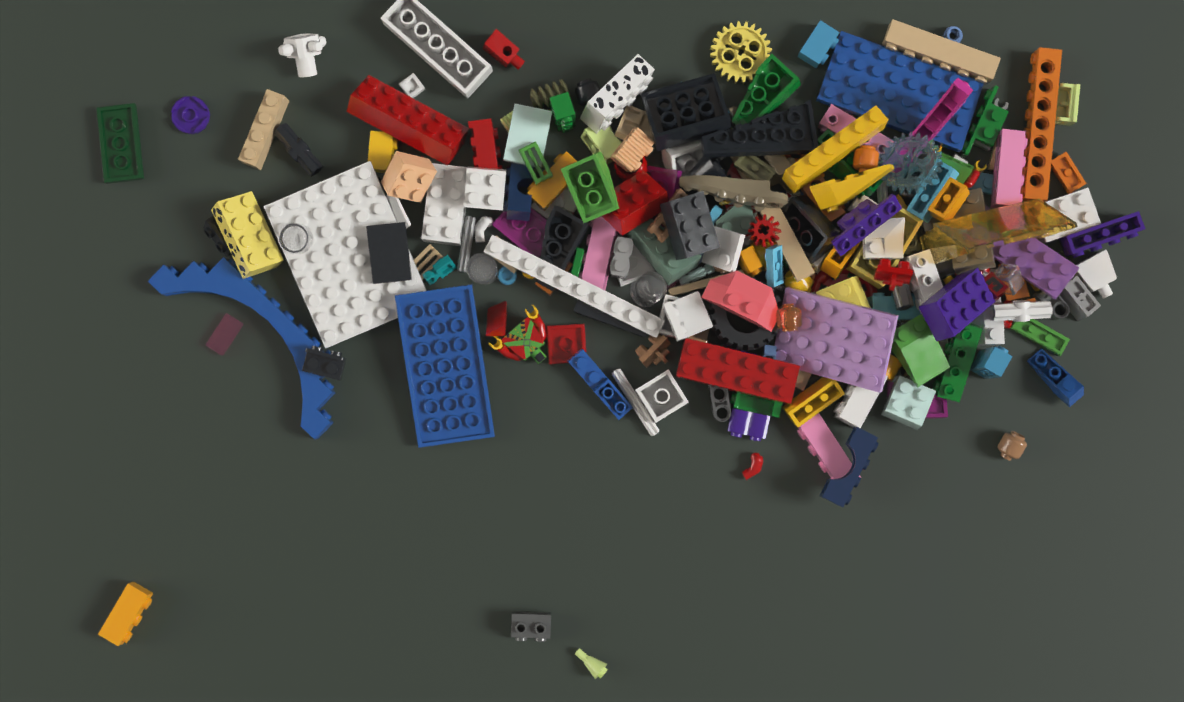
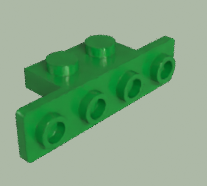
[961,85,1009,158]

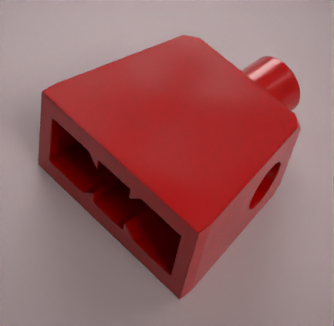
[482,29,525,70]

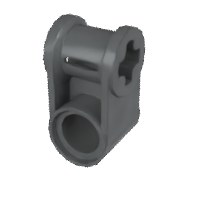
[1033,291,1070,320]

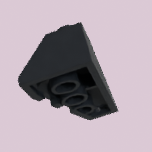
[536,205,592,291]

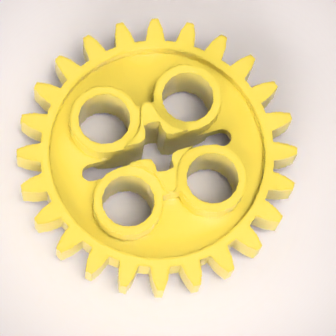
[710,21,772,84]

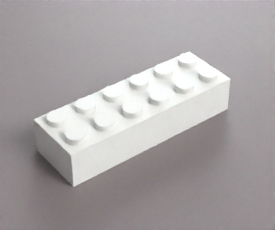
[380,0,493,99]

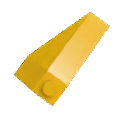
[810,164,894,213]

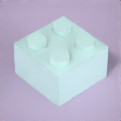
[881,376,936,430]

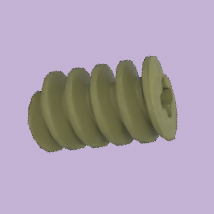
[530,79,571,109]

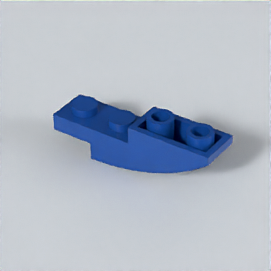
[568,349,633,420]

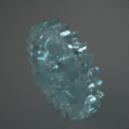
[878,132,943,195]

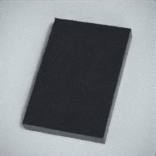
[366,222,412,284]

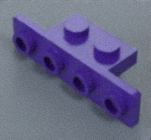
[831,194,902,256]

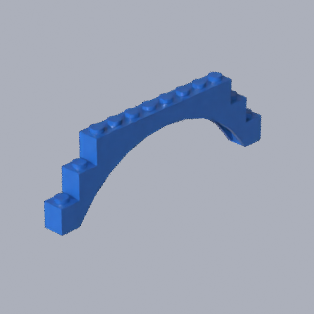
[148,257,336,439]

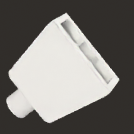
[1074,250,1117,299]

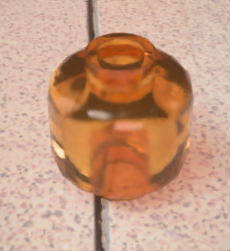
[776,303,802,332]

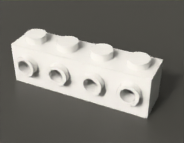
[902,249,943,314]

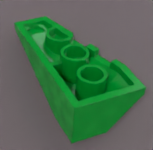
[732,54,801,125]

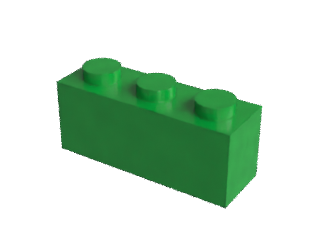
[550,92,576,133]

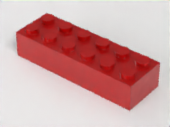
[347,75,469,166]
[675,338,800,404]

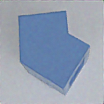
[762,345,777,359]

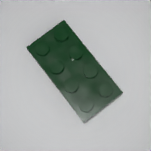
[96,103,144,184]

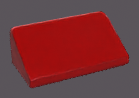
[486,301,507,336]

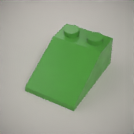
[561,152,619,223]
[891,314,950,388]

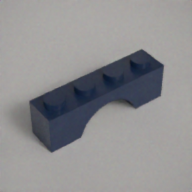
[819,427,878,507]

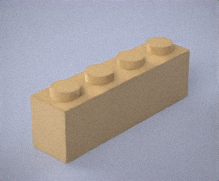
[238,89,289,170]

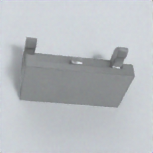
[1060,276,1101,321]

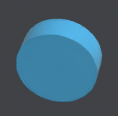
[498,266,517,285]

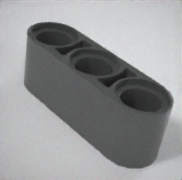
[708,385,731,422]

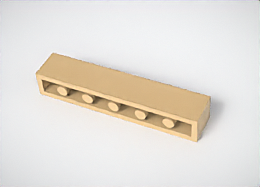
[882,19,1001,84]

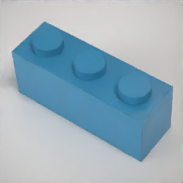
[970,346,1013,379]

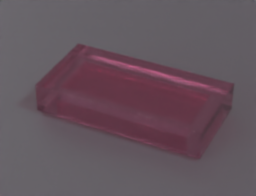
[206,313,243,356]

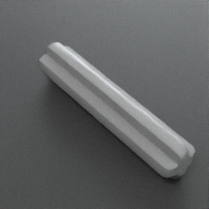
[457,216,476,273]

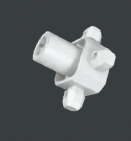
[278,33,326,77]

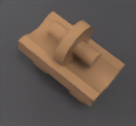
[635,334,671,368]

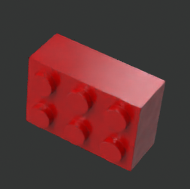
[602,170,668,236]

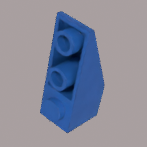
[1027,348,1084,407]

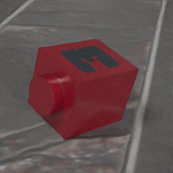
[983,271,1009,303]

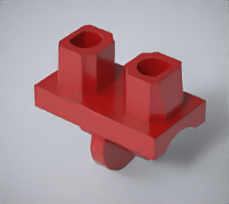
[874,258,913,291]

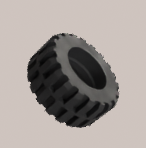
[708,277,783,351]

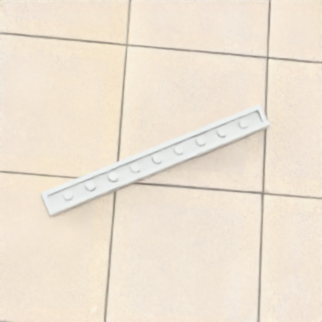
[484,235,665,338]

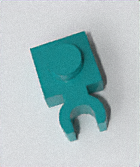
[423,255,457,285]

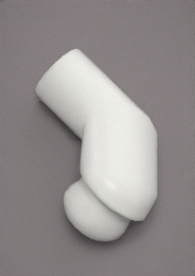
[474,216,493,243]

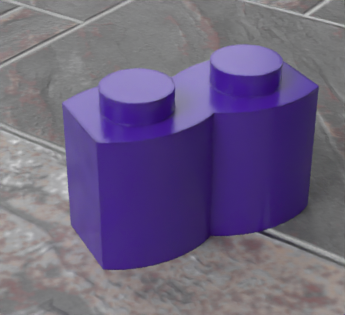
[727,408,770,442]

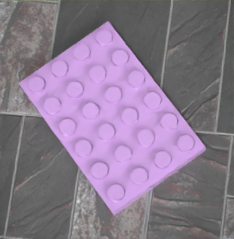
[775,287,899,393]

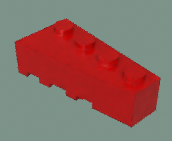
[468,118,505,195]

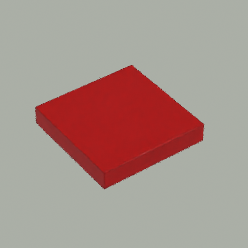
[546,324,586,364]

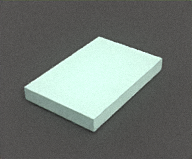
[503,104,552,168]

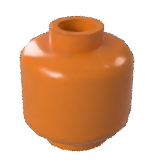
[853,145,879,174]

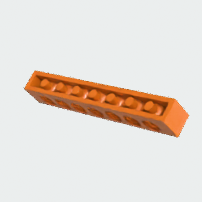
[1020,47,1062,203]

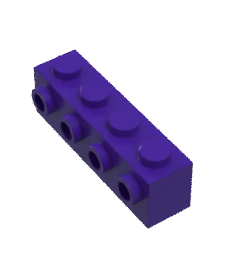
[1059,211,1145,258]

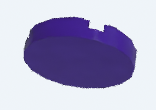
[171,96,210,134]

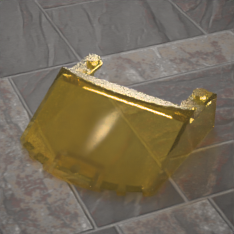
[920,198,1078,265]

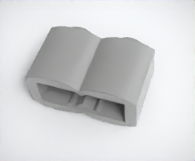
[610,237,633,279]

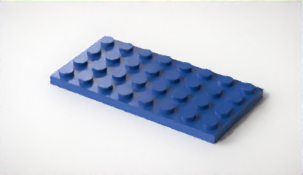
[816,31,984,153]
[395,284,495,448]

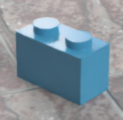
[797,20,840,68]

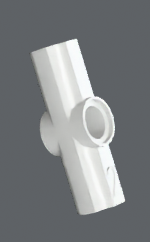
[990,300,1053,322]

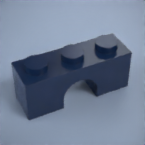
[503,162,534,221]

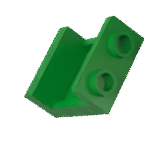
[730,392,782,418]

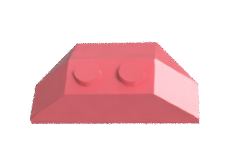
[701,270,780,332]

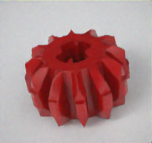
[748,214,782,248]

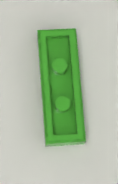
[1009,319,1070,356]

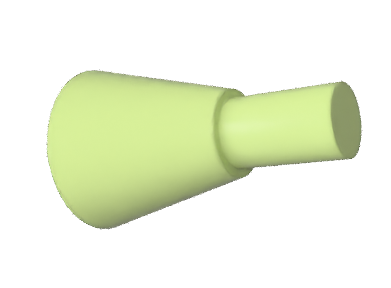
[575,648,608,679]

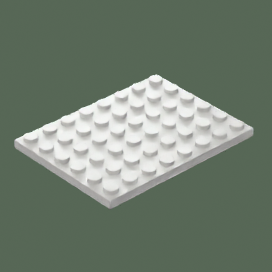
[263,161,427,349]

